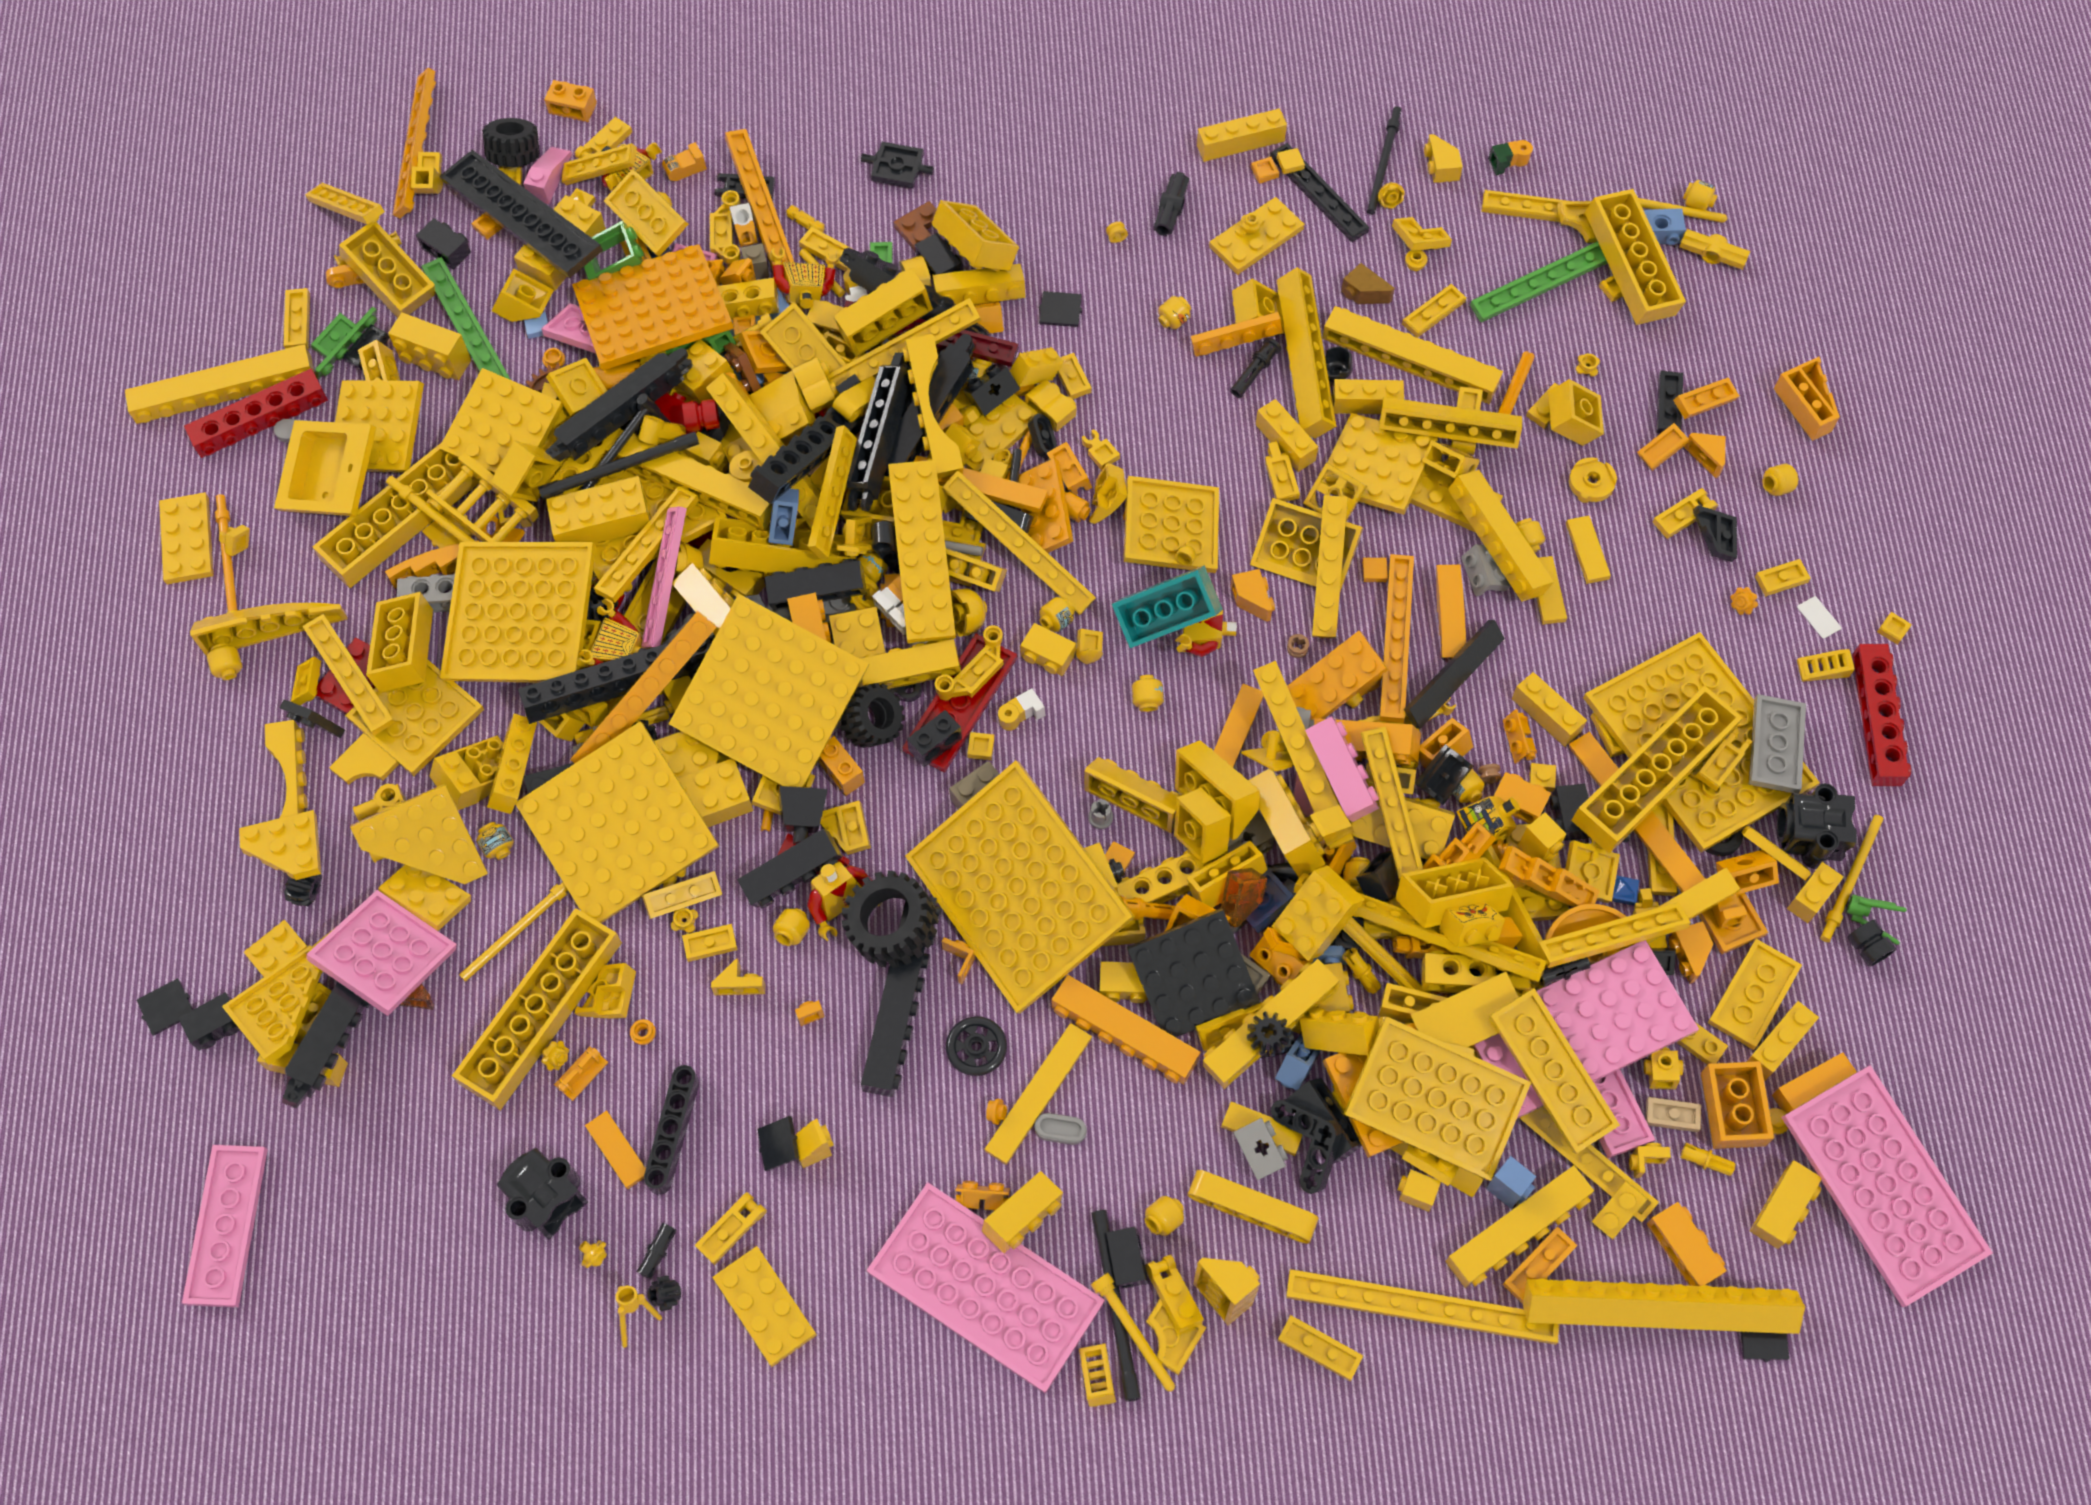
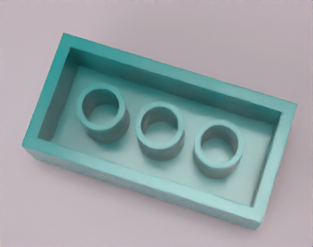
[1111,565,1223,648]

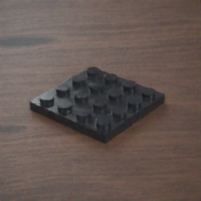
[1127,908,1261,1037]

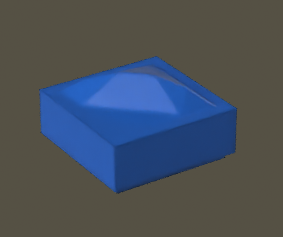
[1612,875,1639,906]

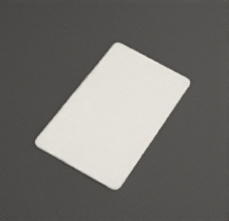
[1797,596,1841,639]

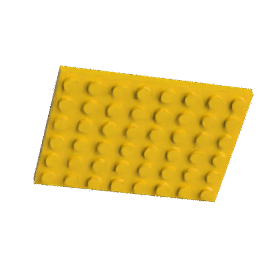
[1583,632,1820,853]
[905,760,1135,1014]

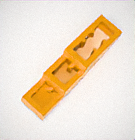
[385,540,479,589]
[1436,564,1466,658]
[1423,822,1497,870]
[1499,846,1600,907]

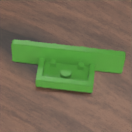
[311,307,377,380]

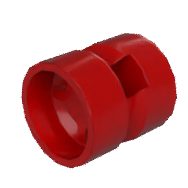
[682,399,720,432]

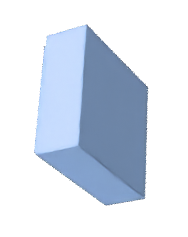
[524,312,548,339]

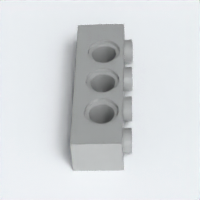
[397,573,455,613]

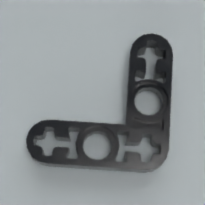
[1271,1099,1342,1194]

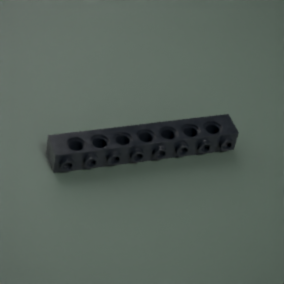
[748,407,866,504]
[518,637,712,724]

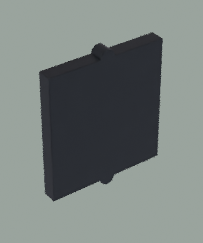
[1039,291,1082,327]
[137,978,193,1036]
[757,1116,799,1171]
[1740,1331,1790,1363]

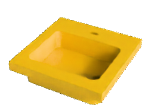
[274,420,376,516]

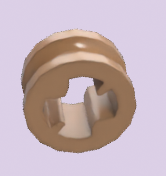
[1287,634,1309,658]
[1478,764,1502,784]

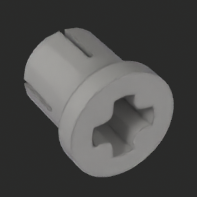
[1089,799,1113,829]

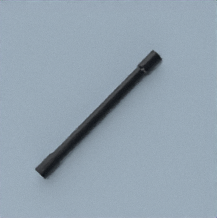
[538,431,700,500]
[1091,1210,1141,1402]

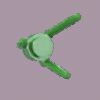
[1846,894,1907,945]

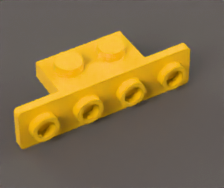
[837,516,875,556]
[1390,1143,1484,1197]

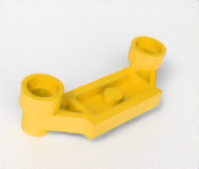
[710,190,741,267]
[935,625,1004,700]

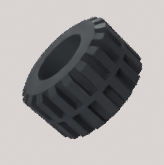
[482,118,540,167]
[839,683,905,748]

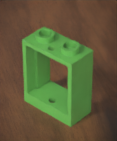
[584,221,644,280]

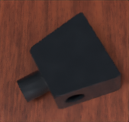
[778,786,827,845]

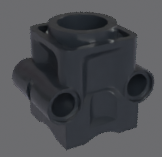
[1776,783,1857,869]
[497,1148,588,1240]

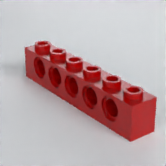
[184,368,328,458]
[1852,644,1911,786]

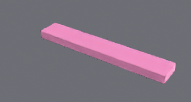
[641,506,687,649]

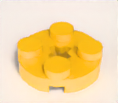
[1568,457,1617,503]

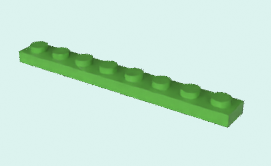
[1470,242,1608,323]
[421,257,511,380]

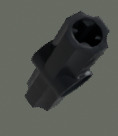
[1154,172,1189,236]

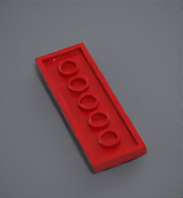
[902,634,1017,773]

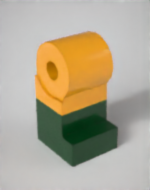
[1488,140,1533,175]

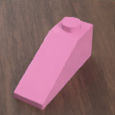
[523,147,572,204]

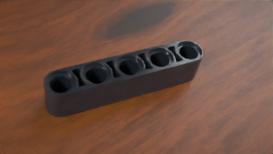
[644,1065,699,1195]

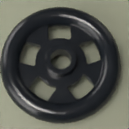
[946,1016,1007,1076]

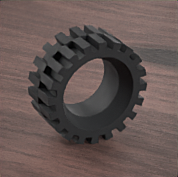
[842,871,938,968]

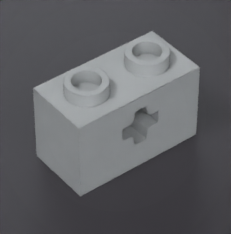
[1233,1118,1288,1180]

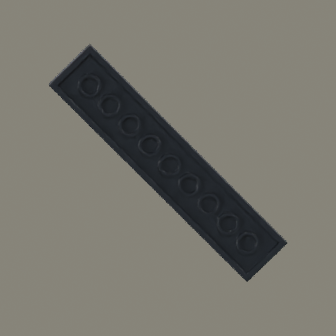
[440,150,603,278]

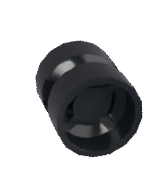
[1847,919,1897,967]

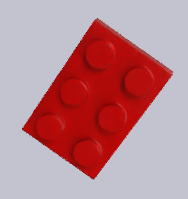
[315,637,375,715]

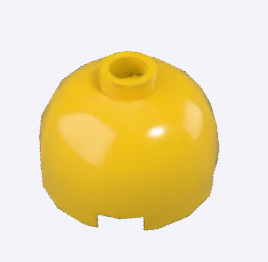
[951,588,987,637]

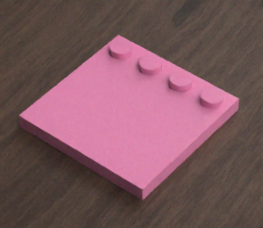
[307,890,457,1016]

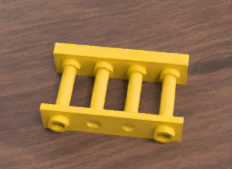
[426,452,539,542]

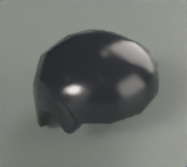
[1325,346,1353,382]

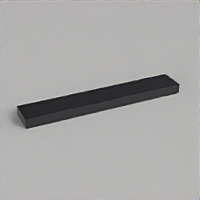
[1270,143,1370,242]
[1404,620,1505,729]

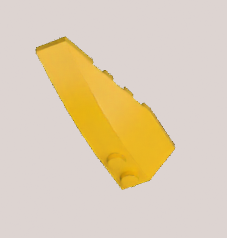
[190,603,348,656]

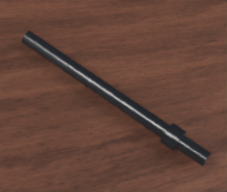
[1367,106,1402,215]

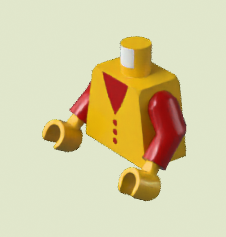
[1175,610,1237,657]
[807,862,880,941]

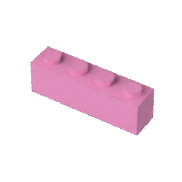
[1305,716,1379,822]

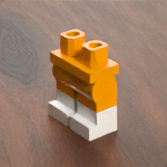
[872,575,906,636]

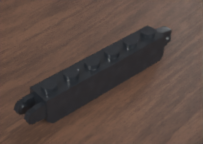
[840,247,990,336]
[885,334,975,477]
[545,348,693,462]
[847,353,910,511]
[282,982,371,1109]

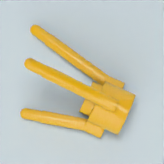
[615,1285,662,1348]

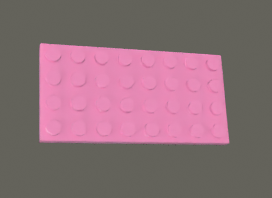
[1473,940,1699,1119]
[1781,1065,1993,1307]
[866,1182,1105,1394]

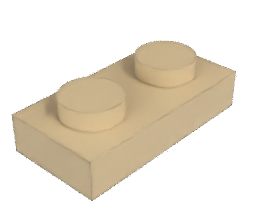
[1645,1097,1701,1132]

